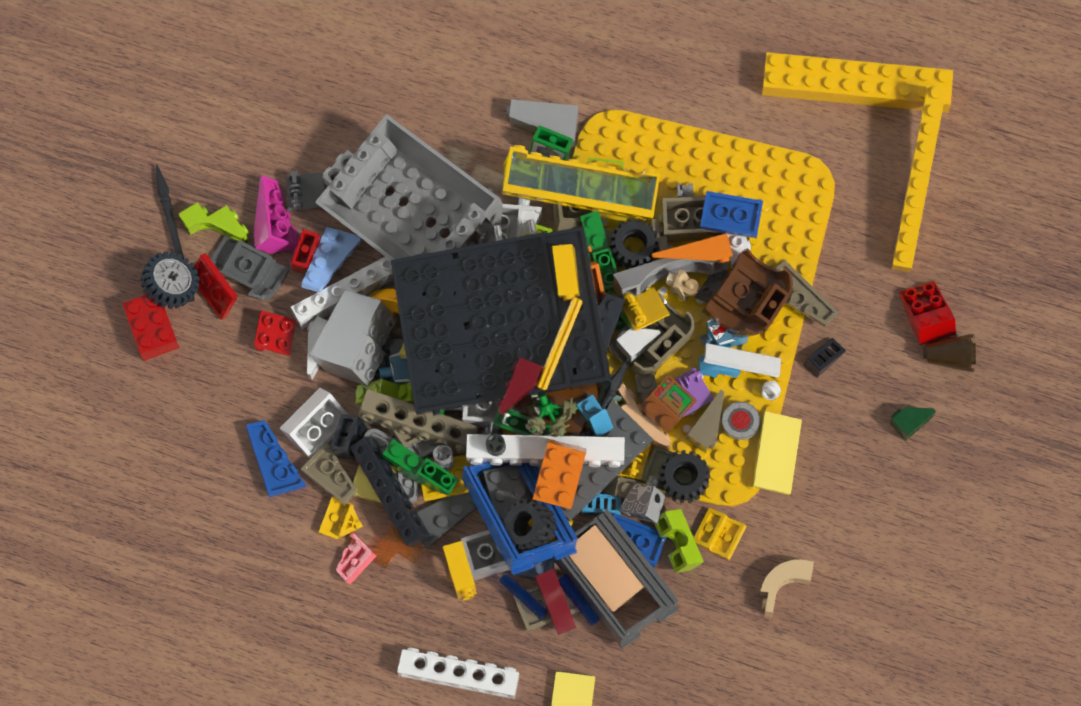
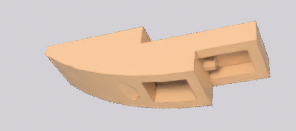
[617,384,671,450]

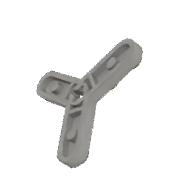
[364,427,451,503]

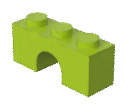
[654,509,704,573]

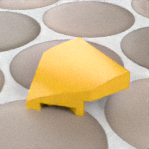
[318,497,363,540]

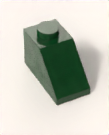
[890,407,936,441]

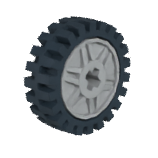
[140,251,199,309]

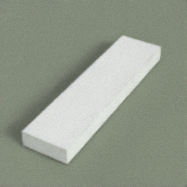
[704,343,781,377]

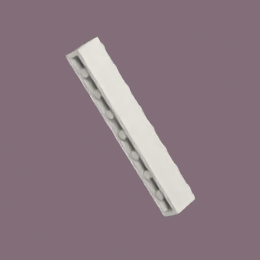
[466,434,625,468]

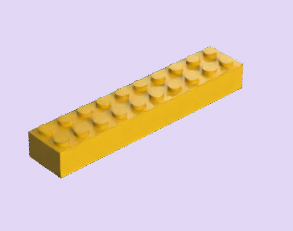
[762,52,953,113]

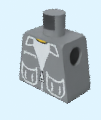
[619,475,665,523]

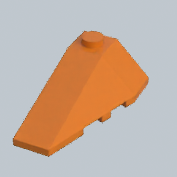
[652,233,733,264]

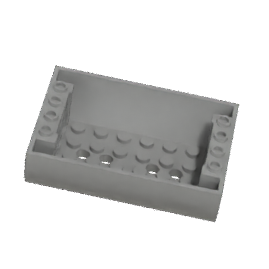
[315,114,503,260]

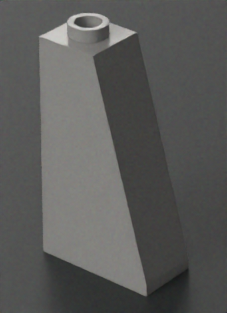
[506,99,578,147]

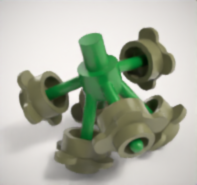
[525,393,578,437]

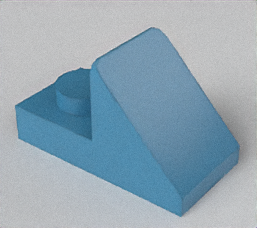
[576,395,614,437]

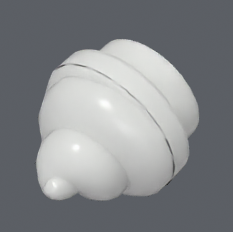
[761,381,781,400]

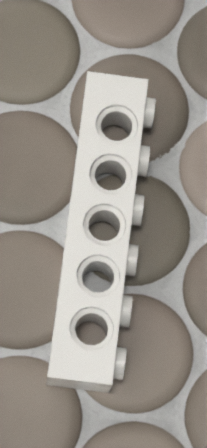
[291,257,394,330]
[397,648,520,699]

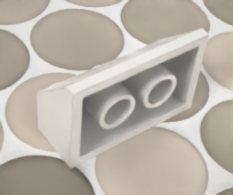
[280,388,348,458]

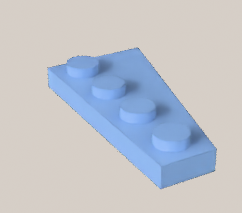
[302,227,362,293]

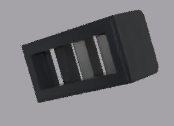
[804,337,846,378]

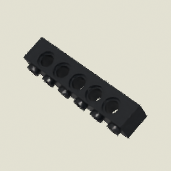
[350,437,430,547]

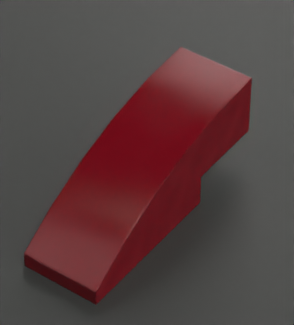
[535,569,576,635]

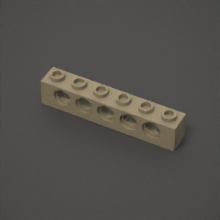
[358,389,478,454]

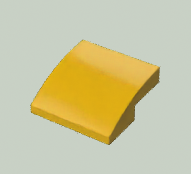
[694,508,746,561]

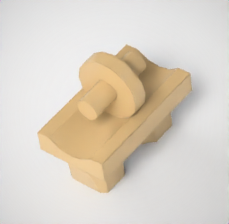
[666,269,700,302]

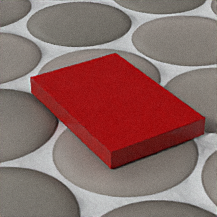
[193,253,238,320]

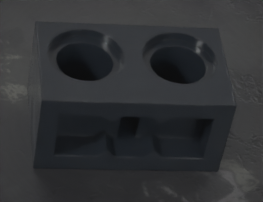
[329,414,367,461]

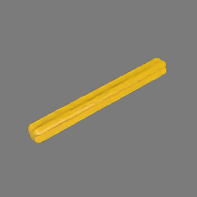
[537,297,582,390]

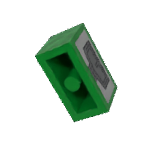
[529,125,574,161]

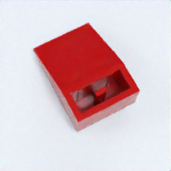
[899,281,956,345]

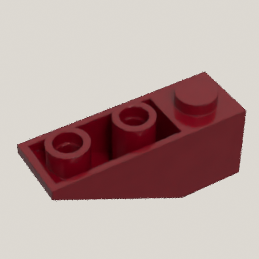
[497,358,543,415]

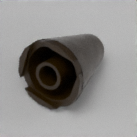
[923,334,976,372]

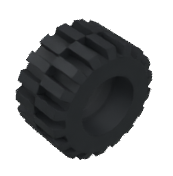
[610,219,659,270]
[660,450,710,504]
[503,500,557,551]

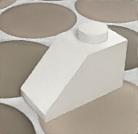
[616,328,661,362]

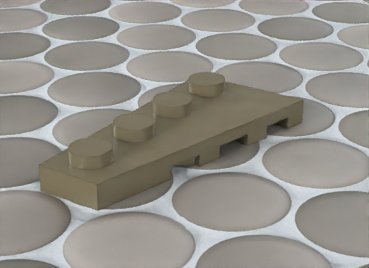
[775,260,839,327]

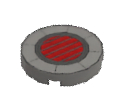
[721,402,760,440]

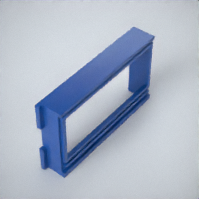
[462,462,578,575]

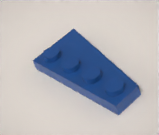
[246,420,306,498]

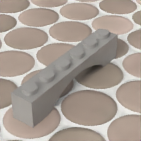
[613,258,728,298]

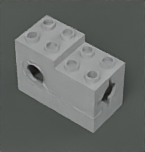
[309,290,397,386]

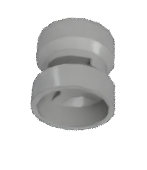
[433,445,454,471]

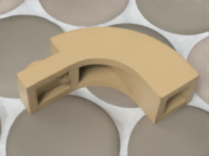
[760,560,814,617]

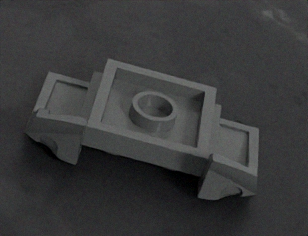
[211,235,290,300]

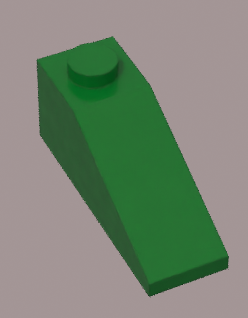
[493,409,553,436]

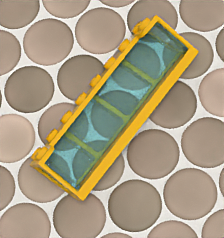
[501,145,660,221]

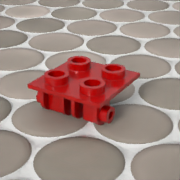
[253,310,296,356]

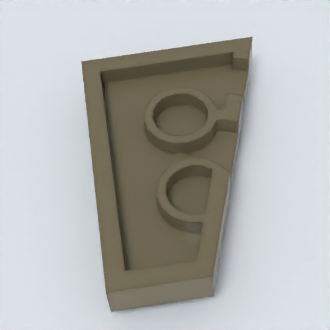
[301,442,357,506]

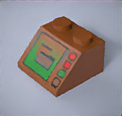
[639,374,697,433]

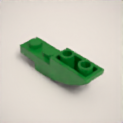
[580,210,618,289]
[381,439,459,495]

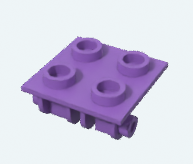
[675,368,714,418]

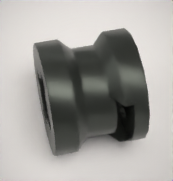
[486,434,506,456]

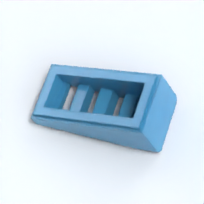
[582,494,621,515]

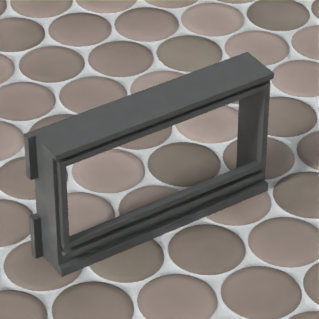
[552,509,679,649]

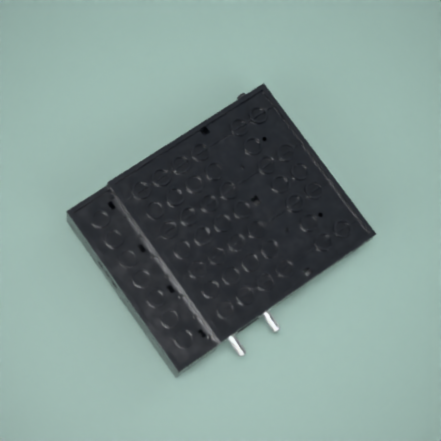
[390,219,612,416]

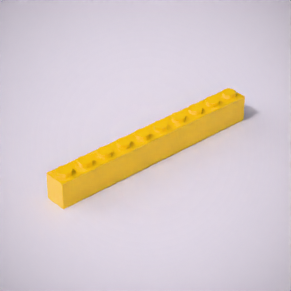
[891,83,947,273]

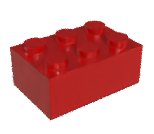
[122,294,180,361]

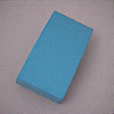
[698,355,740,378]

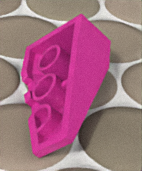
[254,175,298,254]

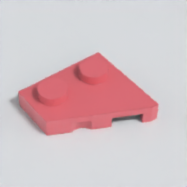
[336,532,377,584]

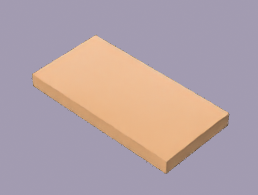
[570,525,644,612]

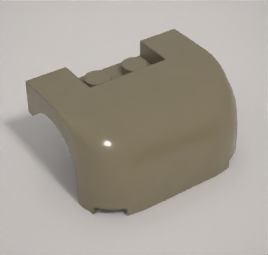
[607,293,694,375]

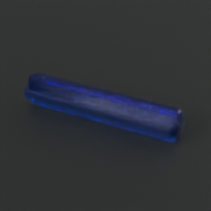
[499,573,547,619]
[558,575,599,626]

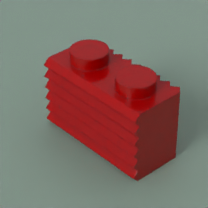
[290,229,320,274]

